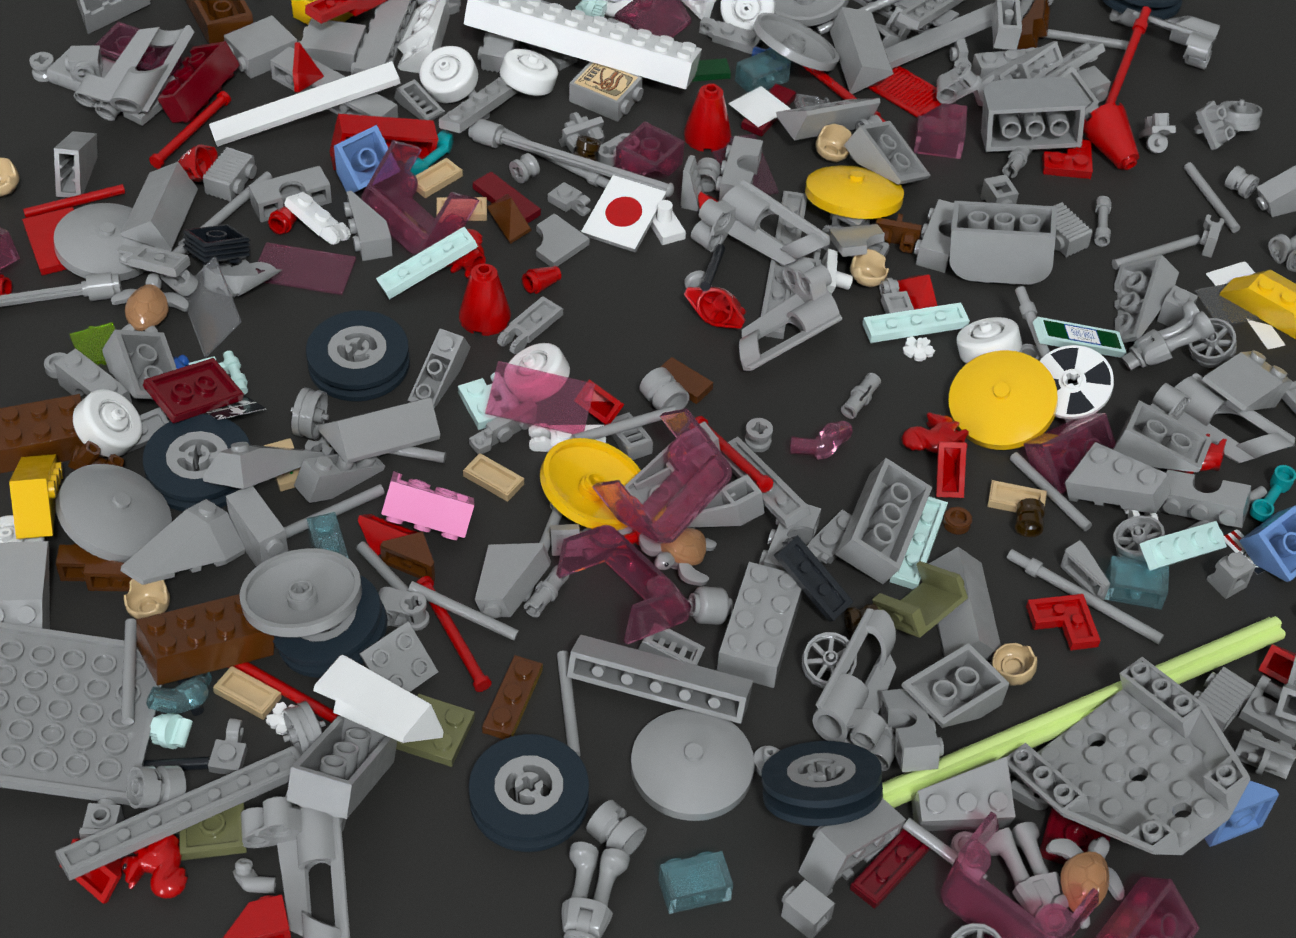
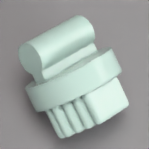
[575,0,607,17]
[150,713,193,749]

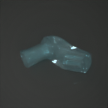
[146,672,212,714]

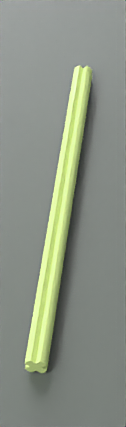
[882,616,1286,808]

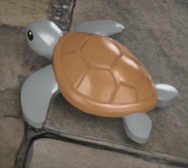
[111,273,189,332]
[638,527,717,586]
[1046,837,1125,929]

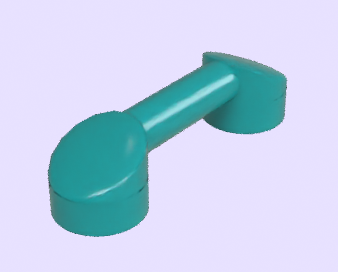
[403,130,453,176]
[1249,465,1296,522]

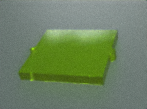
[70,322,116,365]

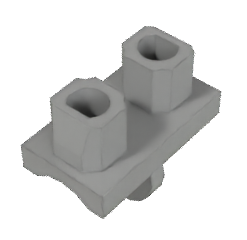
[1194,101,1236,150]
[559,112,605,154]
[1138,113,1176,153]
[1235,729,1296,779]

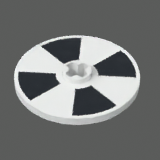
[1040,345,1114,419]

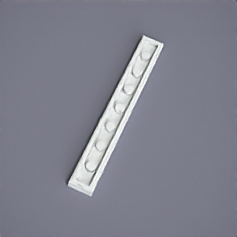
[209,61,401,147]

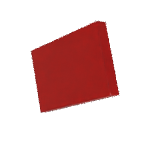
[22,207,74,276]

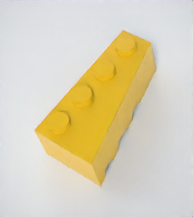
[9,454,63,539]

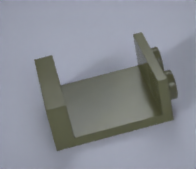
[872,561,968,638]

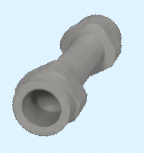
[1094,196,1111,247]

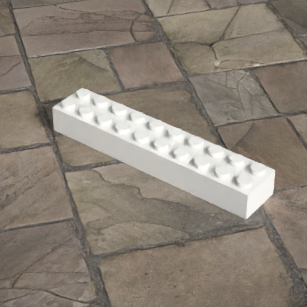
[464,0,702,89]

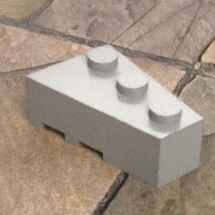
[1065,442,1171,513]
[911,756,1016,831]

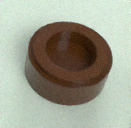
[943,507,972,535]

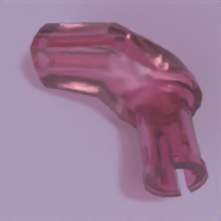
[790,421,852,460]

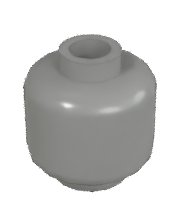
[688,586,733,625]

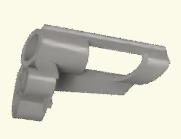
[1109,8,1220,70]
[74,25,194,121]
[691,179,830,266]
[739,257,843,371]
[1150,373,1295,464]
[812,608,896,771]
[241,797,350,938]

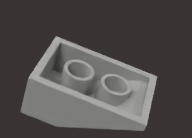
[844,121,931,185]
[102,330,177,399]
[1202,350,1293,411]
[1113,400,1212,472]
[0,541,50,629]
[902,643,1010,728]

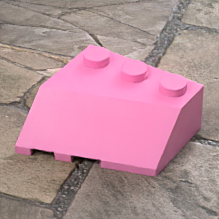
[381,471,474,540]

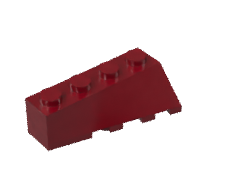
[158,41,240,123]

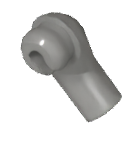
[233,858,277,894]

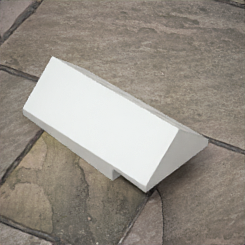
[397,0,449,73]
[313,655,444,743]

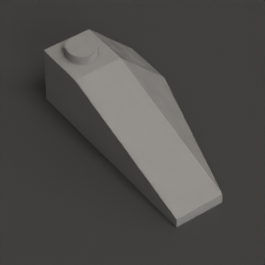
[1114,255,1179,343]
[203,442,325,489]
[120,499,245,585]

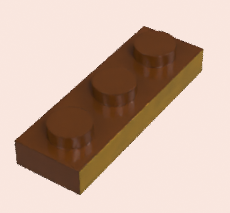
[482,655,543,739]

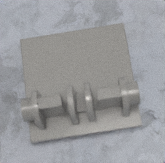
[359,621,438,692]

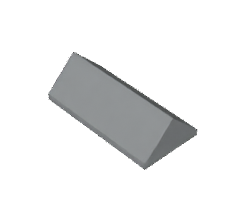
[830,7,894,94]
[776,98,880,140]
[121,162,198,251]
[318,398,440,464]
[929,547,1001,660]

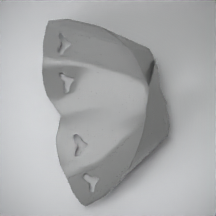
[203,258,282,298]

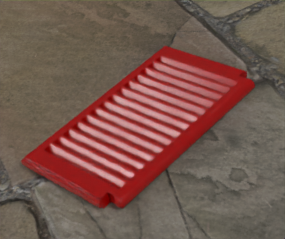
[866,66,944,119]

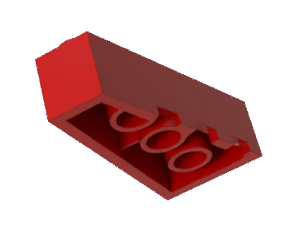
[330,114,438,170]

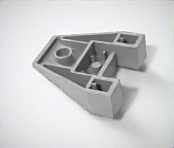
[622,421,765,529]

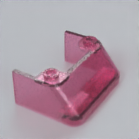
[361,140,479,254]
[592,408,732,544]
[556,525,691,645]
[941,811,1099,938]

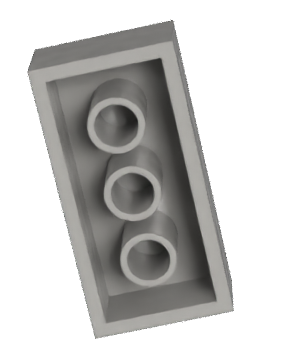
[835,458,932,584]
[717,562,803,688]
[286,715,397,819]

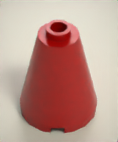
[684,84,731,152]
[1083,102,1139,170]
[459,263,511,336]

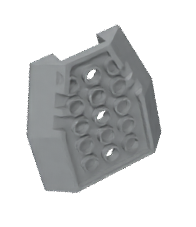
[1007,657,1250,855]

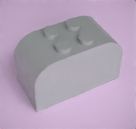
[981,77,1086,152]
[950,201,1057,285]

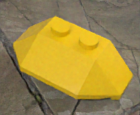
[1219,270,1296,339]

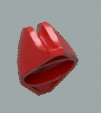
[178,144,218,182]
[684,287,745,329]

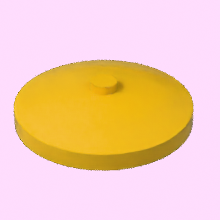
[805,166,904,219]
[949,350,1058,450]
[540,438,641,531]

